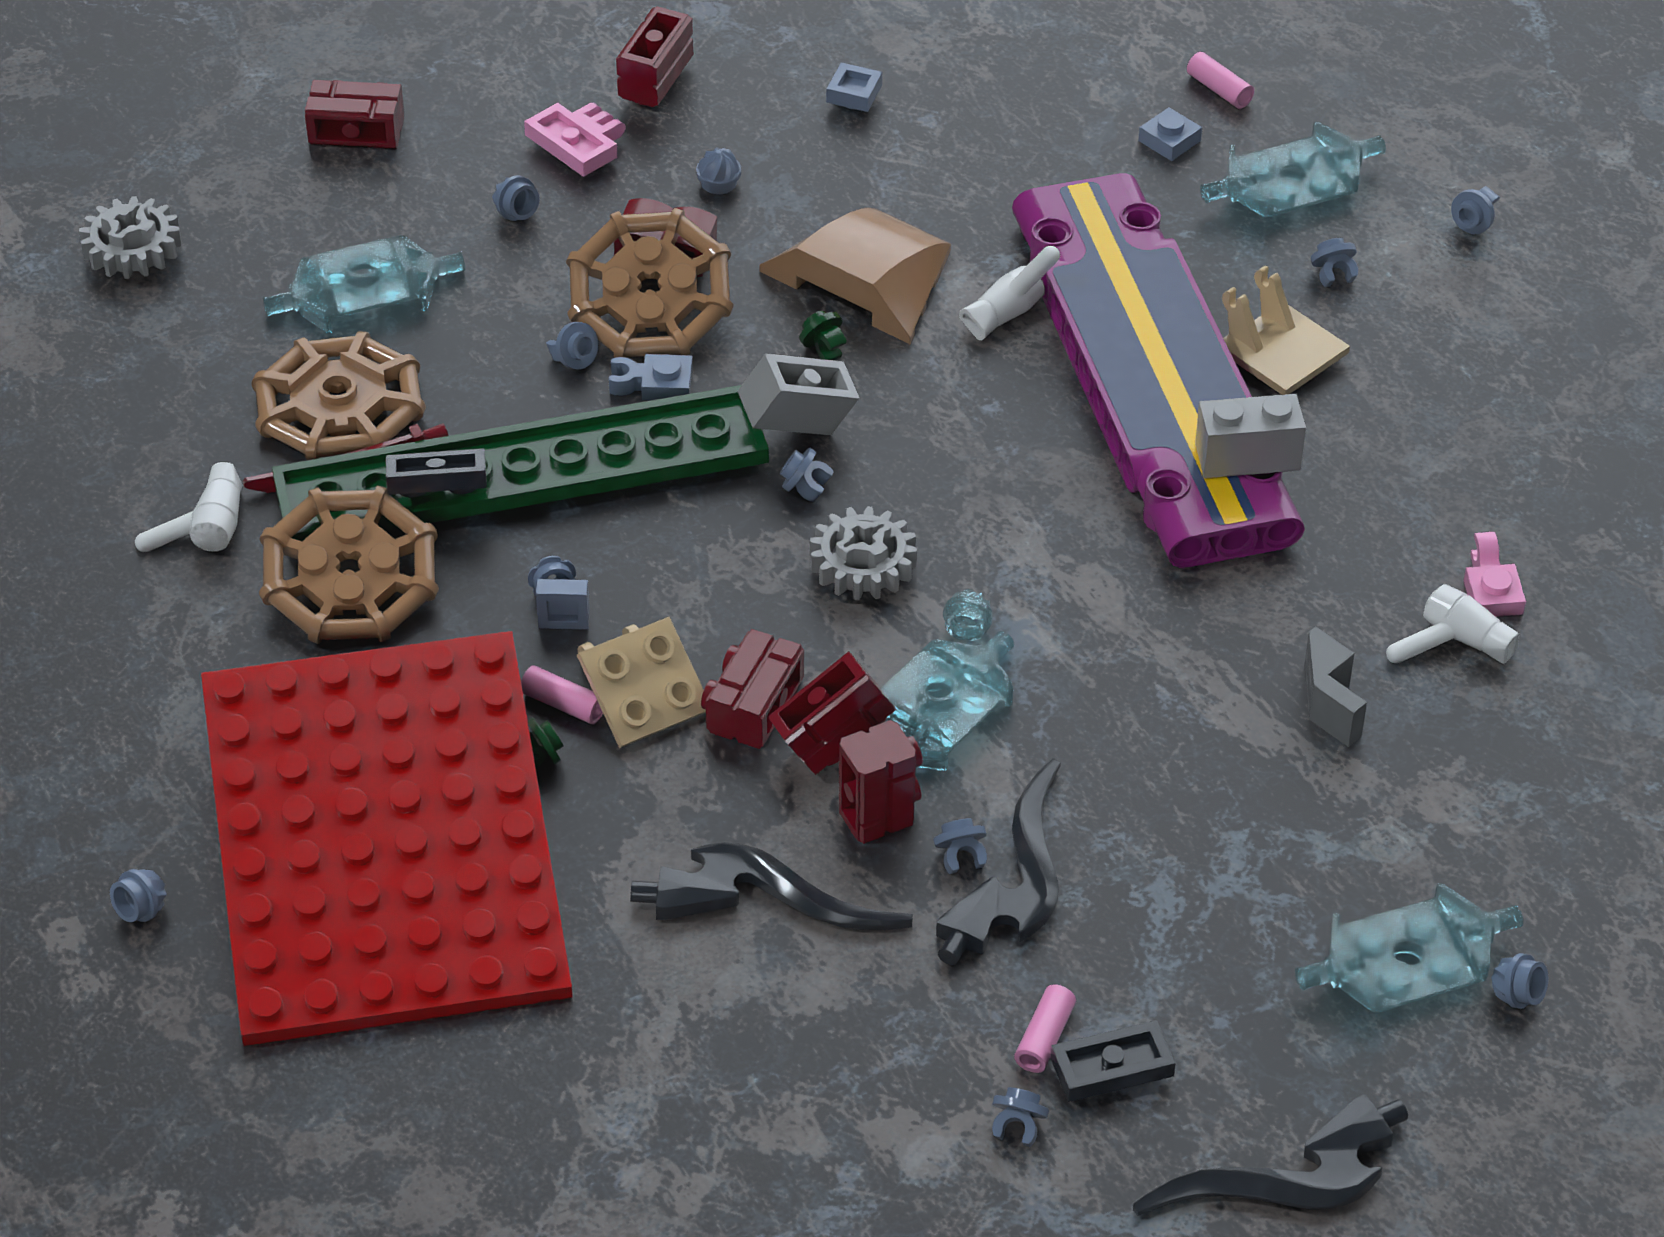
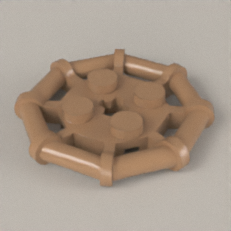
[566,208,734,358]
[251,331,426,460]
[259,486,439,644]

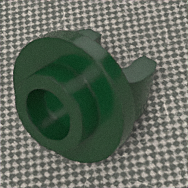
[799,311,847,360]
[528,717,564,769]

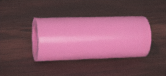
[1187,52,1254,109]
[521,665,603,725]
[1014,985,1076,1073]

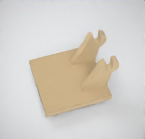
[1222,266,1350,395]
[577,617,706,748]

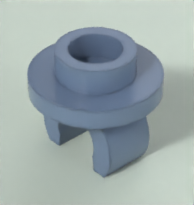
[1451,186,1500,234]
[1310,238,1358,287]
[546,322,598,369]
[780,448,834,502]
[933,818,987,874]
[992,1087,1049,1147]

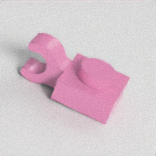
[1463,532,1526,617]

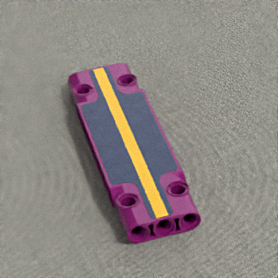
[1012,173,1305,568]

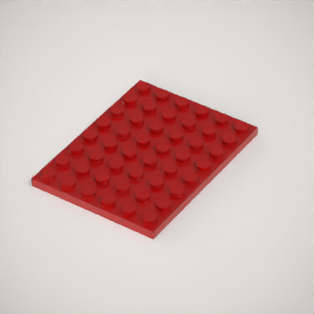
[201,631,573,1046]

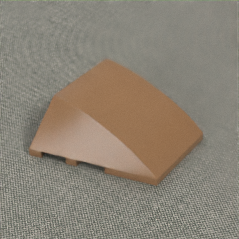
[759,208,951,344]

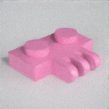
[524,103,625,177]

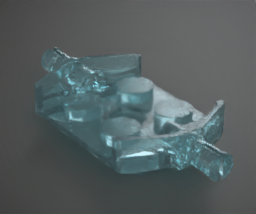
[1200,121,1386,217]
[262,235,465,333]
[881,631,1014,771]
[1295,883,1523,1013]

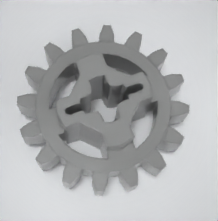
[79,196,182,279]
[810,506,917,600]

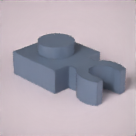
[609,354,693,401]

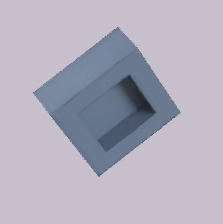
[826,63,882,112]
[1138,107,1202,161]
[536,579,590,629]

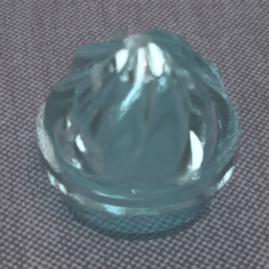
[943,589,993,641]

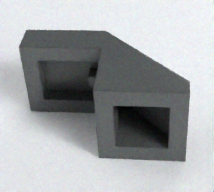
[1304,626,1367,747]

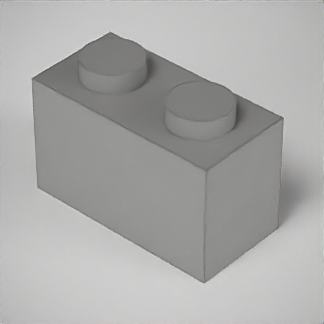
[738,354,860,435]
[1195,394,1306,478]

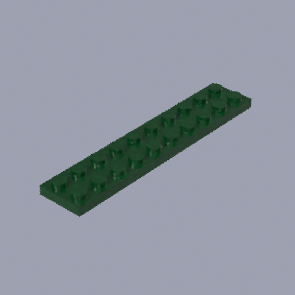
[272,385,769,542]

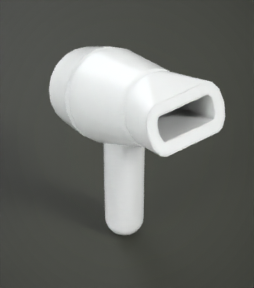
[959,246,1060,341]
[135,462,243,552]
[1386,584,1519,664]

